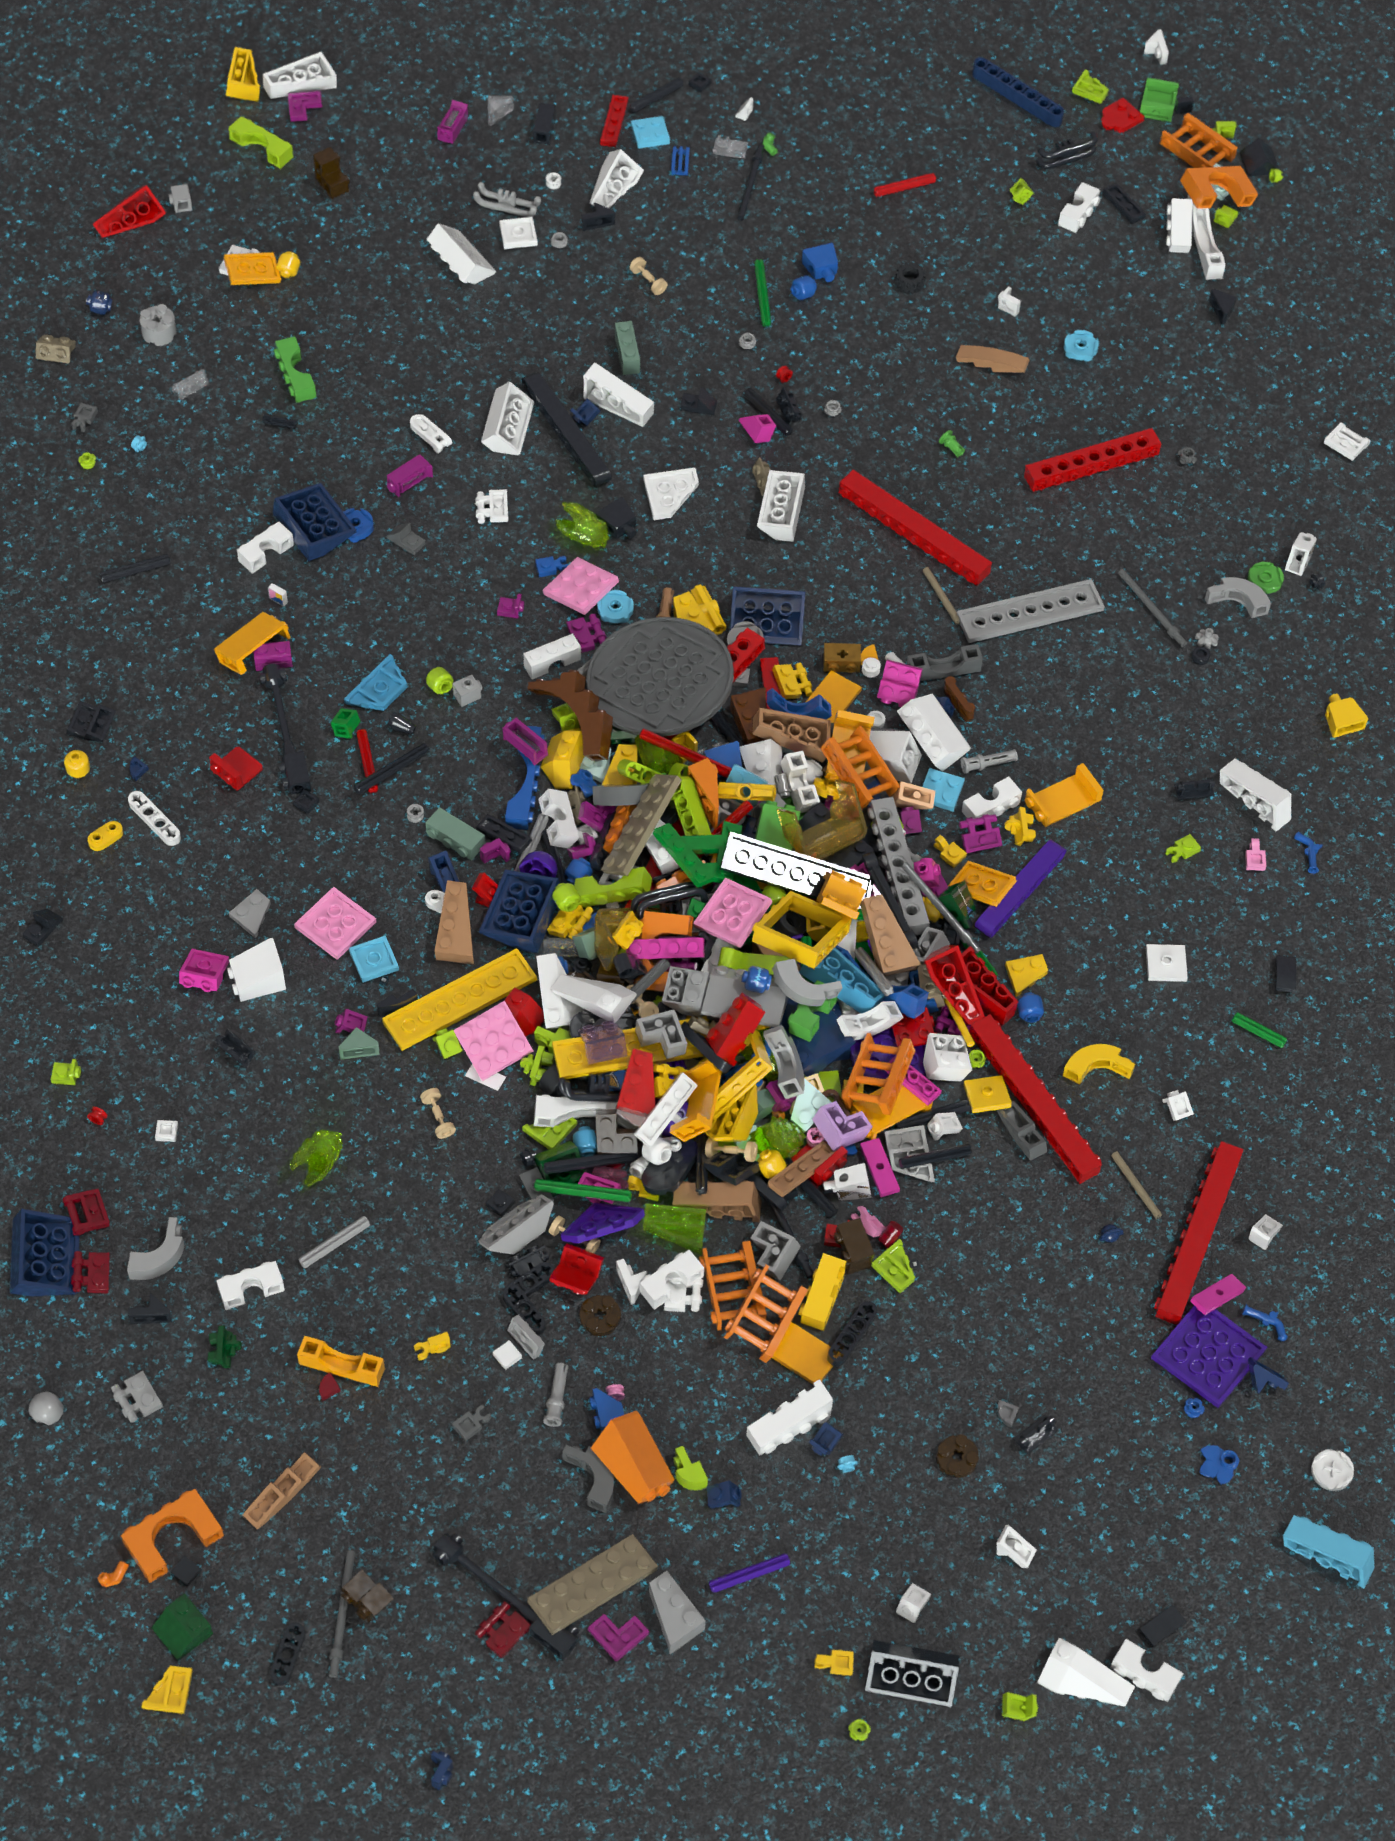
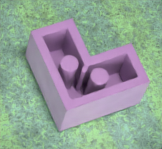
[812,1101,872,1151]

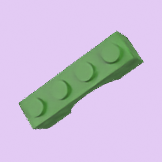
[273,336,316,403]

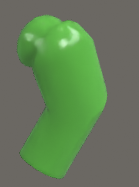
[763,133,778,156]

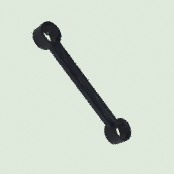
[862,851,919,949]

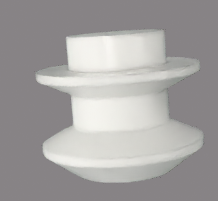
[862,658,881,678]

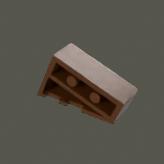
[730,687,766,745]

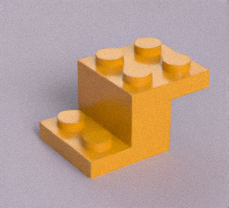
[816,870,866,920]

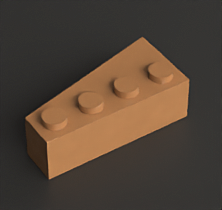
[752,708,831,763]
[435,880,474,965]
[860,894,921,976]
[672,1180,762,1222]

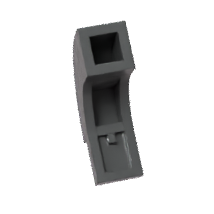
[592,783,649,806]
[563,1445,614,1514]

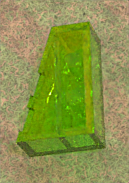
[643,1203,706,1255]

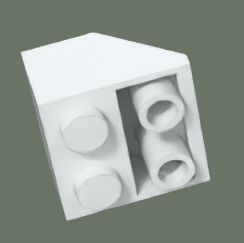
[923,1033,972,1082]

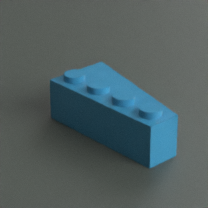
[799,948,885,1014]

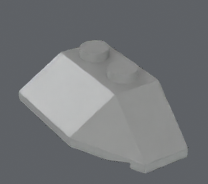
[478,1194,554,1255]

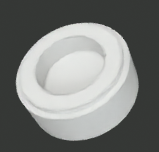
[867,711,885,728]

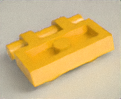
[772,663,813,699]
[547,905,594,940]
[653,1063,690,1103]

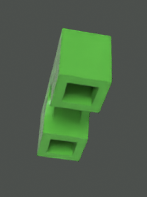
[787,980,838,1042]

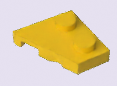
[1005,954,1048,996]
[142,1666,193,1714]

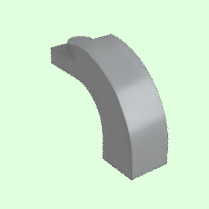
[1205,577,1271,618]
[772,959,842,1006]
[763,1025,805,1099]
[127,1217,185,1280]

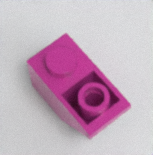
[739,414,776,443]

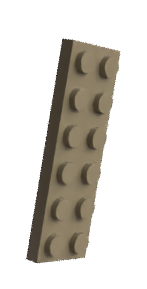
[601,774,682,876]
[527,1534,658,1635]

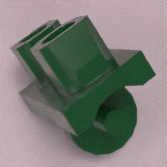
[208,1325,242,1368]

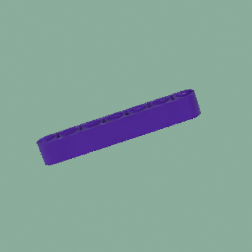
[975,839,1067,938]

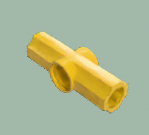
[691,584,726,635]
[718,782,776,801]

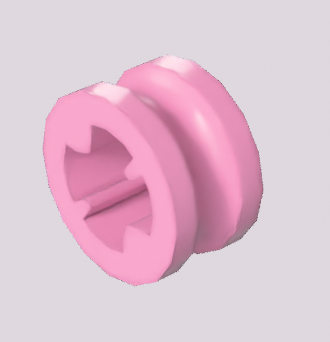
[806,1127,824,1147]
[606,1384,625,1401]

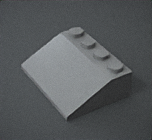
[701,966,789,1027]

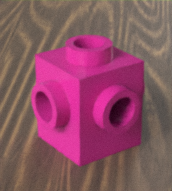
[914,858,941,888]

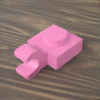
[1245,838,1266,871]
[851,1206,885,1237]

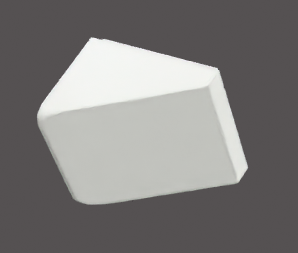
[735,97,753,121]

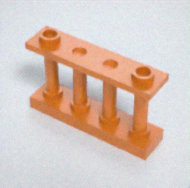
[1160,113,1237,168]
[820,726,900,810]
[841,1033,915,1115]
[699,1241,767,1331]
[724,1265,808,1363]

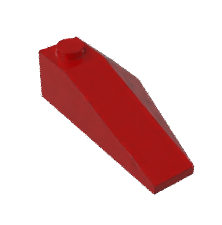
[924,945,985,1025]
[504,987,545,1037]

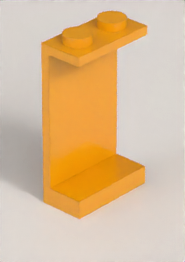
[214,612,291,675]
[825,710,875,783]
[1025,763,1104,827]
[669,1060,722,1142]
[850,1078,933,1140]

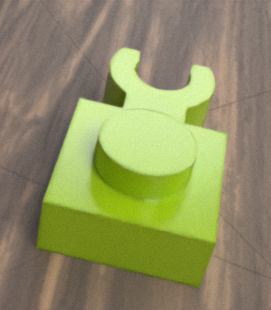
[1165,834,1201,863]

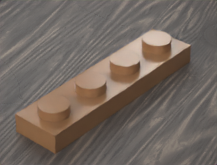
[768,1141,836,1197]

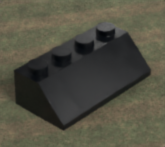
[865,1640,960,1707]

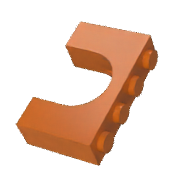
[1180,166,1258,209]
[634,911,694,992]
[121,1489,224,1583]

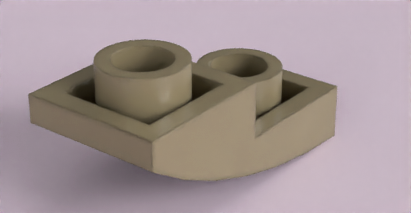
[688,1016,718,1035]

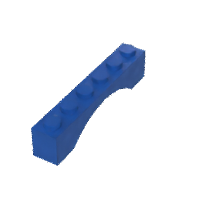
[505,726,545,830]
[835,945,929,1019]

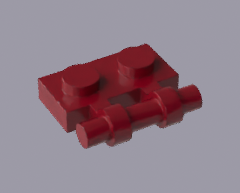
[71,1251,110,1293]
[475,1601,531,1659]

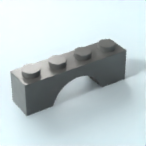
[906,644,983,681]

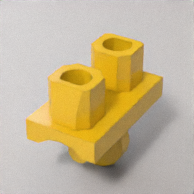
[1004,807,1036,846]
[609,911,644,950]

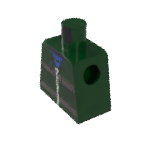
[937,880,975,929]

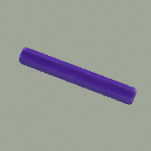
[709,1553,790,1593]

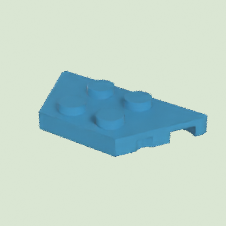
[344,654,407,711]

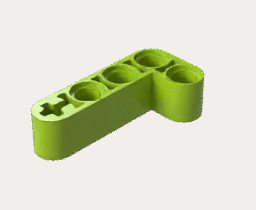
[617,759,688,784]
[670,776,712,836]
[718,947,797,976]

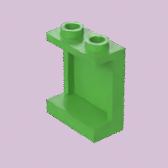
[1140,78,1179,122]
[755,800,800,851]

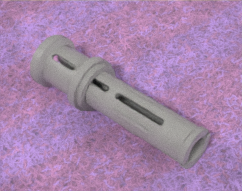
[960,749,1018,774]
[543,1363,568,1427]

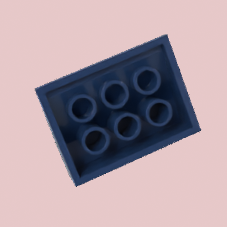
[273,483,357,561]
[730,586,805,646]
[479,869,560,953]
[770,999,856,1077]
[10,1209,79,1296]

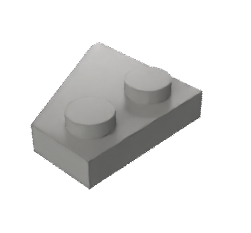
[229,889,271,938]

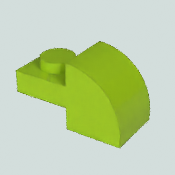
[534,1026,571,1054]
[673,1446,708,1490]

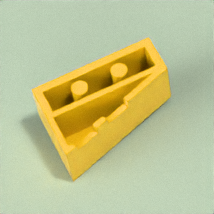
[226,47,260,102]
[673,591,715,632]
[602,744,637,785]
[799,1253,846,1331]

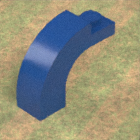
[767,688,832,719]

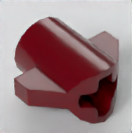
[877,1221,904,1249]

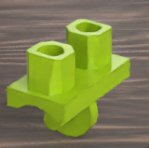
[520,1045,554,1086]

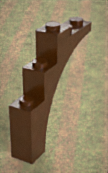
[527,670,613,761]

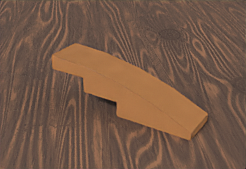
[956,345,1029,373]
[242,1452,321,1529]

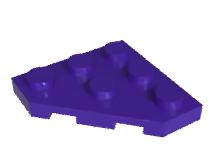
[561,1202,645,1244]

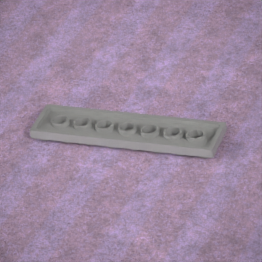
[957,579,1104,643]

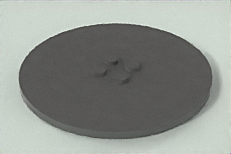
[586,617,734,737]

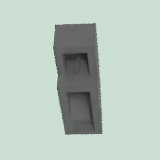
[997,1101,1047,1160]

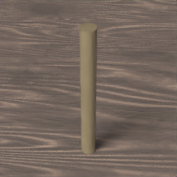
[923,567,960,625]
[1111,1151,1162,1219]

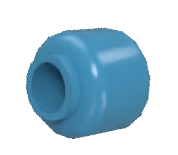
[573,1126,597,1157]

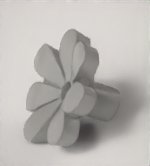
[1195,628,1219,649]

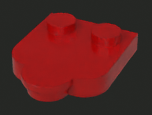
[1101,98,1145,132]

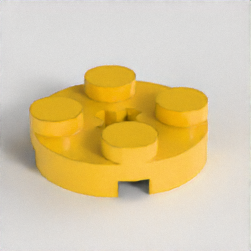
[813,778,849,800]

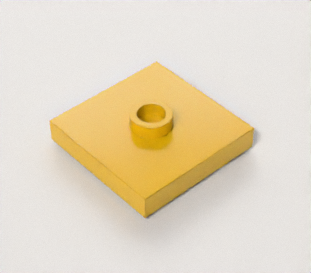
[963,1075,1012,1113]

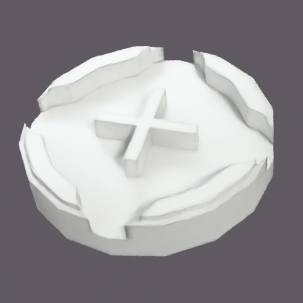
[1311,1449,1354,1491]

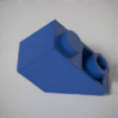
[589,1388,624,1433]

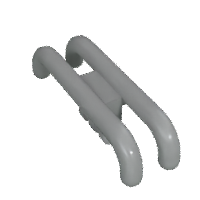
[473,182,541,217]

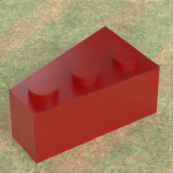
[705,992,765,1066]
[615,1048,655,1117]

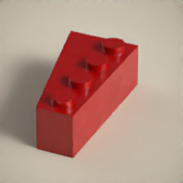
[962,946,1018,1026]

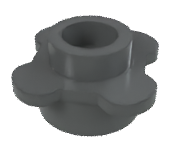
[1178,447,1197,464]

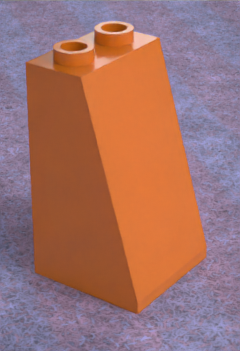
[591,1410,674,1504]

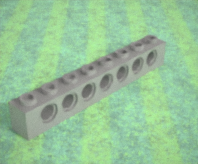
[868,797,930,935]

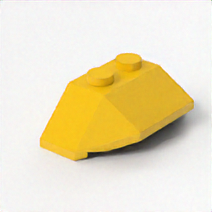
[541,728,584,789]
[705,1084,758,1142]

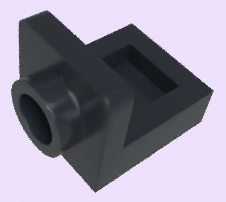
[690,931,715,962]

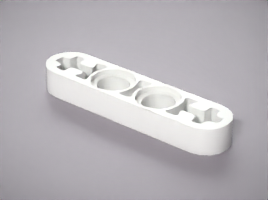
[128,791,181,846]

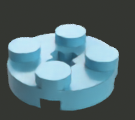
[1064,330,1099,361]
[597,590,634,623]

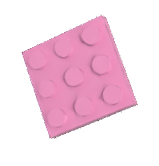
[543,557,619,615]
[693,878,772,948]
[294,887,376,960]
[454,1001,534,1081]

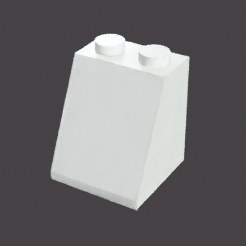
[864,731,922,784]
[227,938,286,1002]

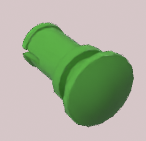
[939,430,965,457]

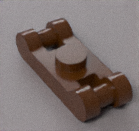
[944,676,975,722]

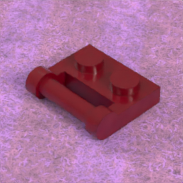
[62,1189,110,1236]

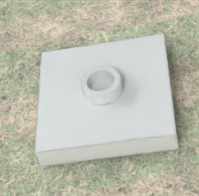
[499,217,537,249]
[1146,944,1187,982]

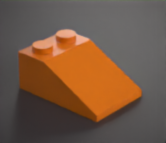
[687,758,719,829]

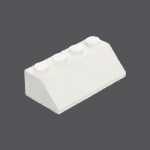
[427,224,496,284]
[481,382,534,455]
[757,470,805,542]
[897,694,972,772]

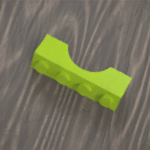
[229,116,293,169]
[574,867,652,908]

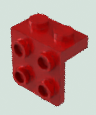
[209,747,263,791]
[892,1007,937,1047]
[792,1136,848,1187]
[549,1243,604,1295]

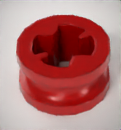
[776,365,793,383]
[87,1107,108,1125]

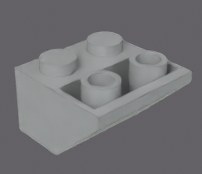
[662,966,710,1017]

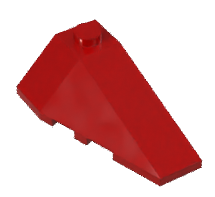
[93,185,166,238]

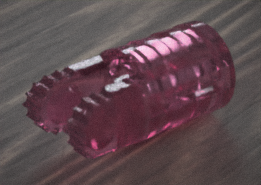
[592,1166,629,1189]

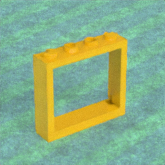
[752,891,852,969]
[694,1029,773,1120]

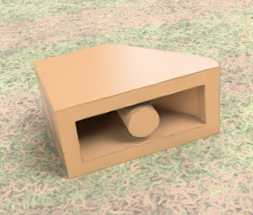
[892,781,935,810]

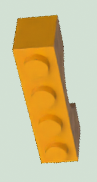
[297,1336,385,1387]

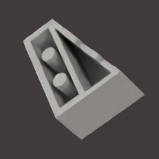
[649,1571,706,1654]

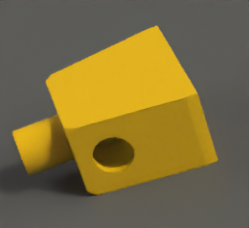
[1325,693,1368,738]

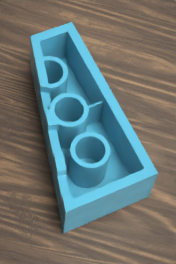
[1283,1515,1375,1588]

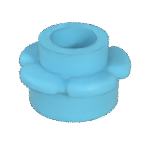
[131,435,147,452]
[837,1455,858,1473]

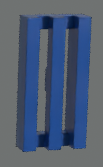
[671,146,690,175]

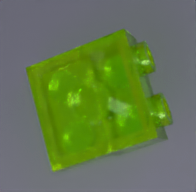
[634,735,680,774]

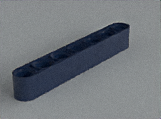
[972,57,1064,127]

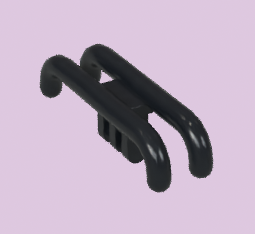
[1036,131,1098,169]
[630,881,708,919]
[558,1074,620,1102]

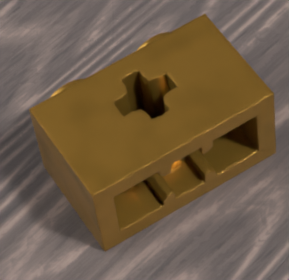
[823,643,861,673]

